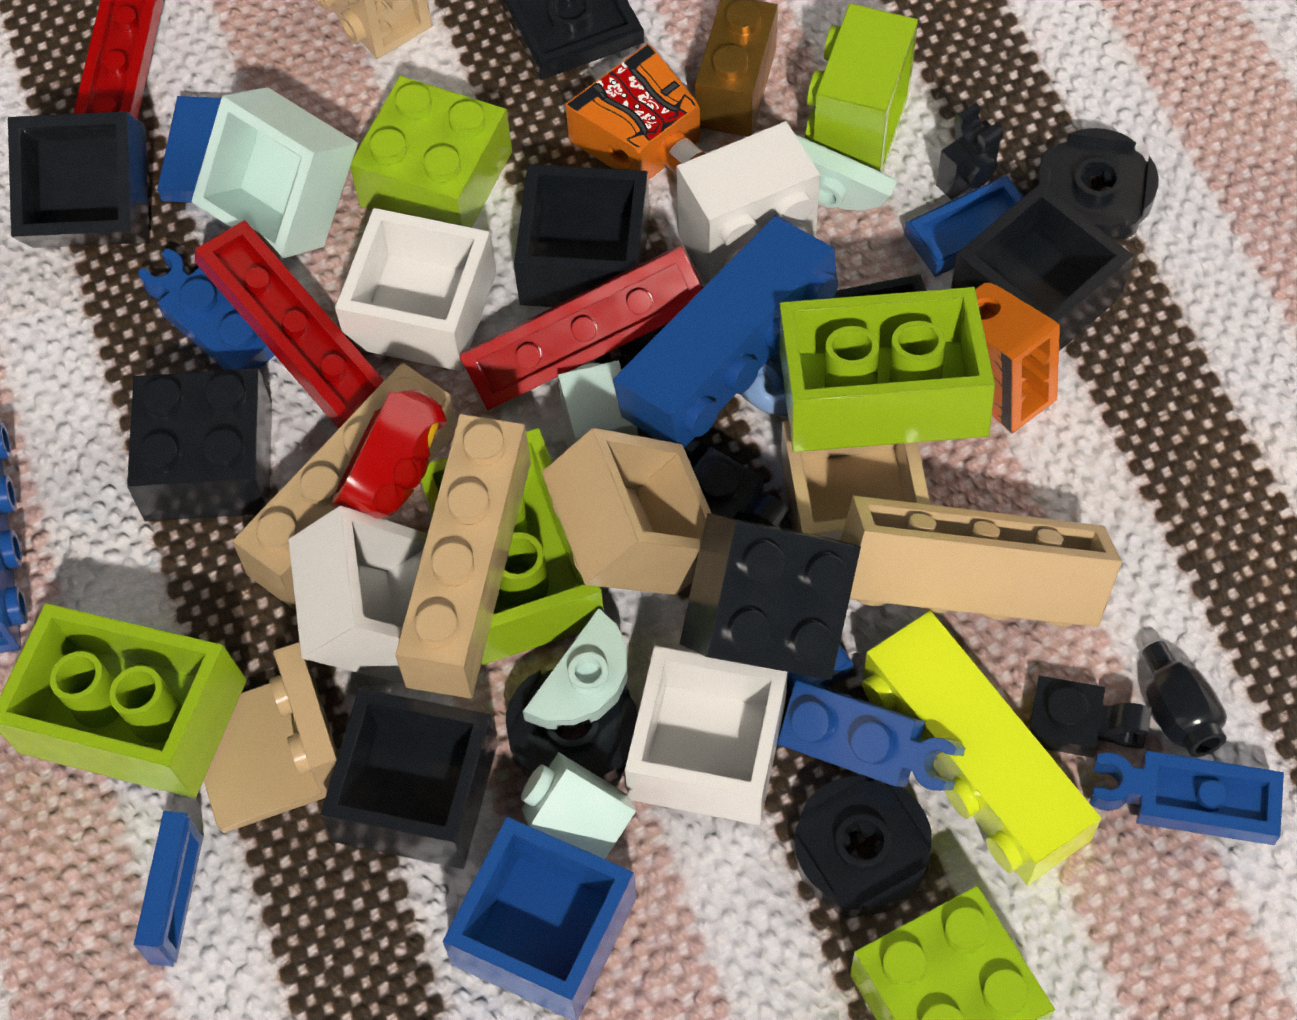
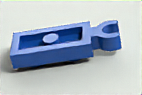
[138,249,275,370]
[777,680,965,791]
[1089,751,1284,845]

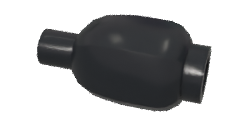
[1142,641,1227,757]

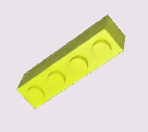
[862,610,1102,886]

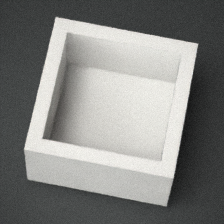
[676,121,820,284]
[335,208,496,372]
[288,506,428,683]
[625,646,788,825]

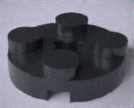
[1036,128,1159,239]
[505,669,638,783]
[794,776,932,918]

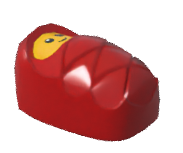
[330,389,447,519]

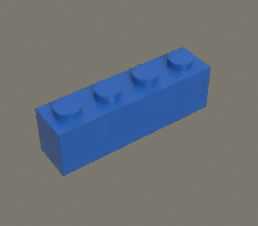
[613,215,838,448]

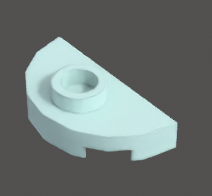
[794,133,898,211]
[523,608,628,729]

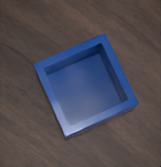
[442,817,637,1020]

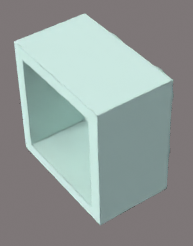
[191,87,358,259]

